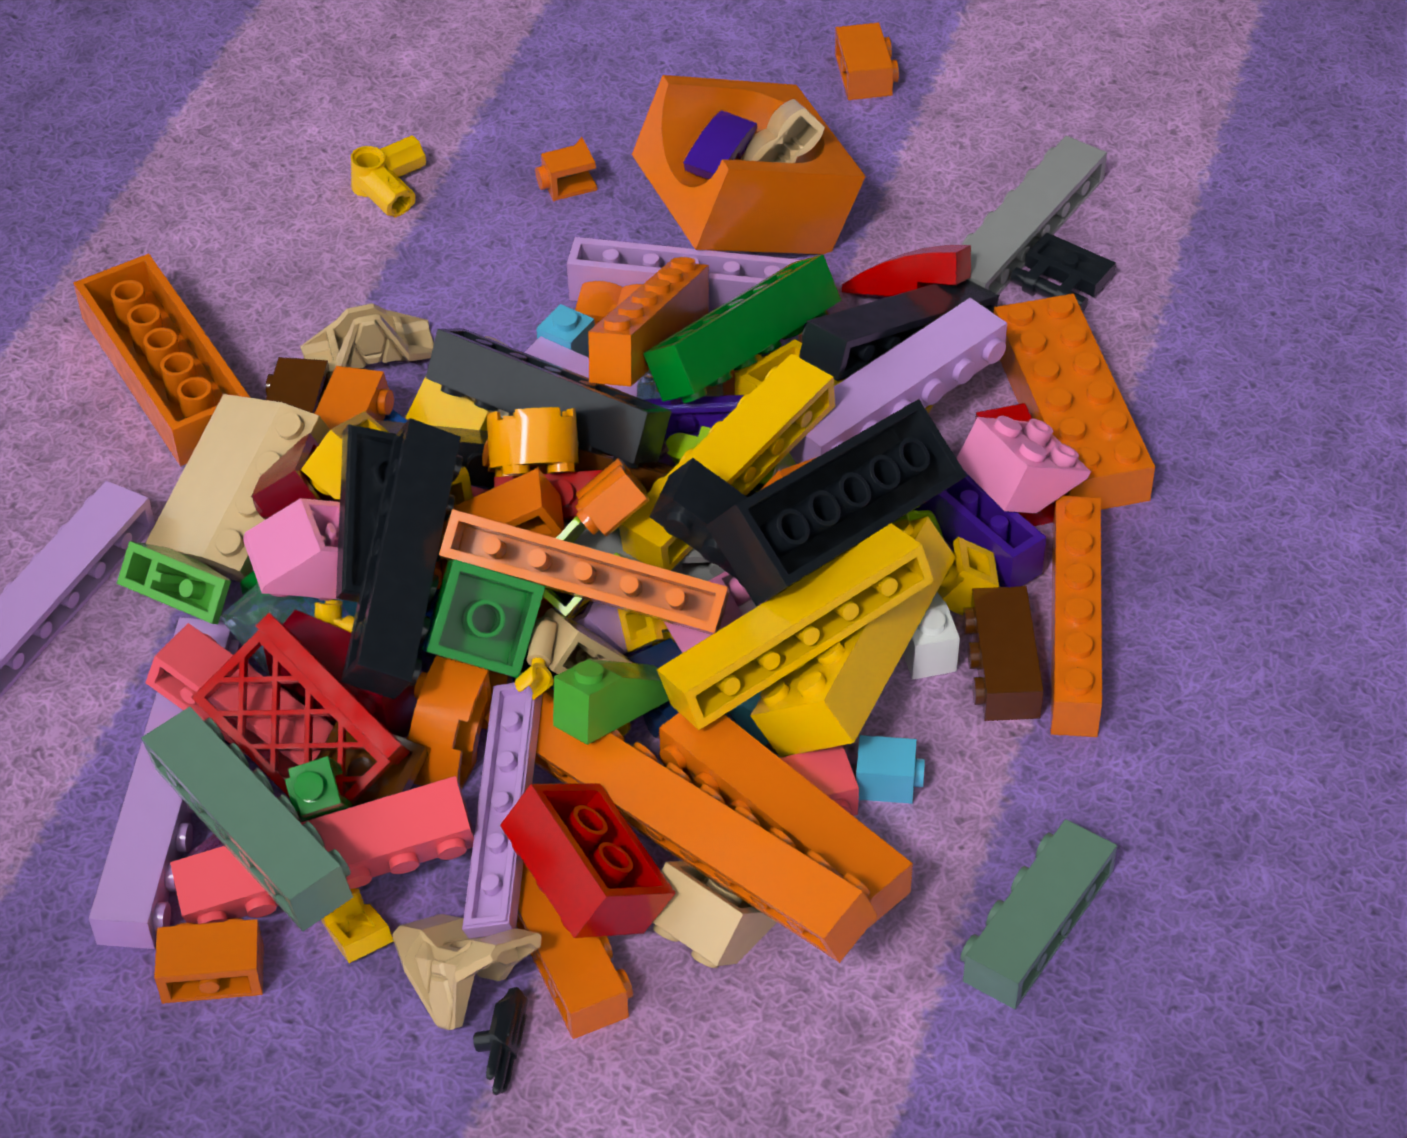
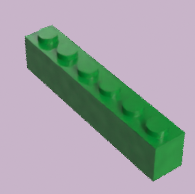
[643,254,842,403]

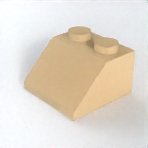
[653,861,777,968]

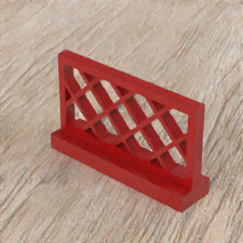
[191,612,410,805]

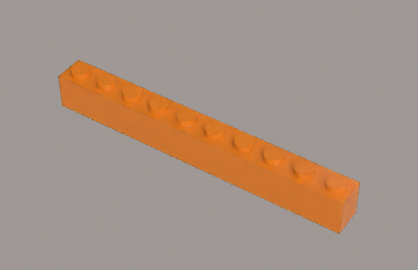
[484,688,878,963]

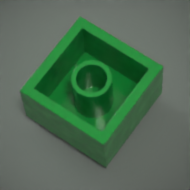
[422,559,545,678]

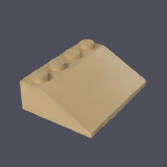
[146,394,330,582]

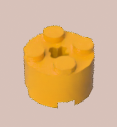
[487,407,579,477]

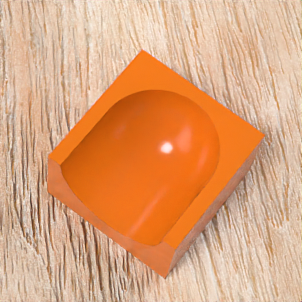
[632,75,866,254]

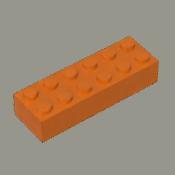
[73,253,251,466]
[994,294,1155,510]

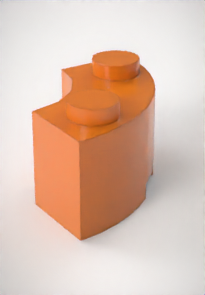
[405,655,492,790]

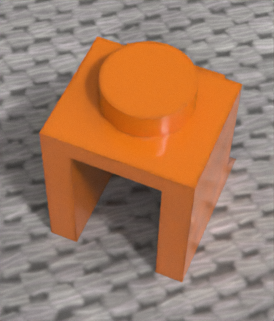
[535,137,597,201]

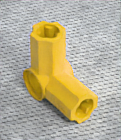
[351,135,426,218]

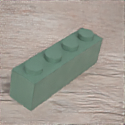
[960,819,1117,1010]

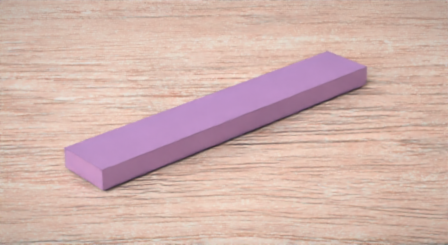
[462,683,543,939]

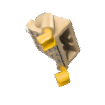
[515,608,633,736]

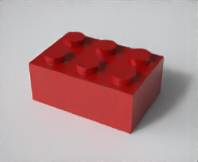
[500,783,676,938]

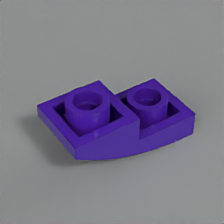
[683,110,758,179]

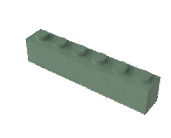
[141,707,353,932]

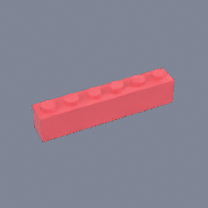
[170,776,474,924]

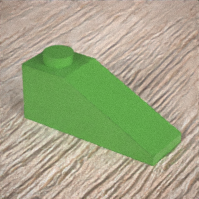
[116,541,231,625]
[553,659,669,745]

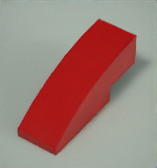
[842,245,971,296]

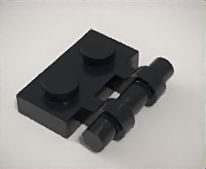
[1010,232,1116,312]

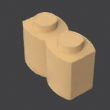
[741,99,825,163]

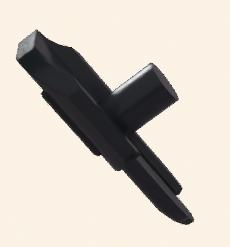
[473,987,528,1095]

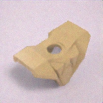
[300,303,434,376]
[393,914,542,1030]

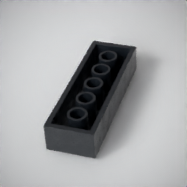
[706,399,967,607]

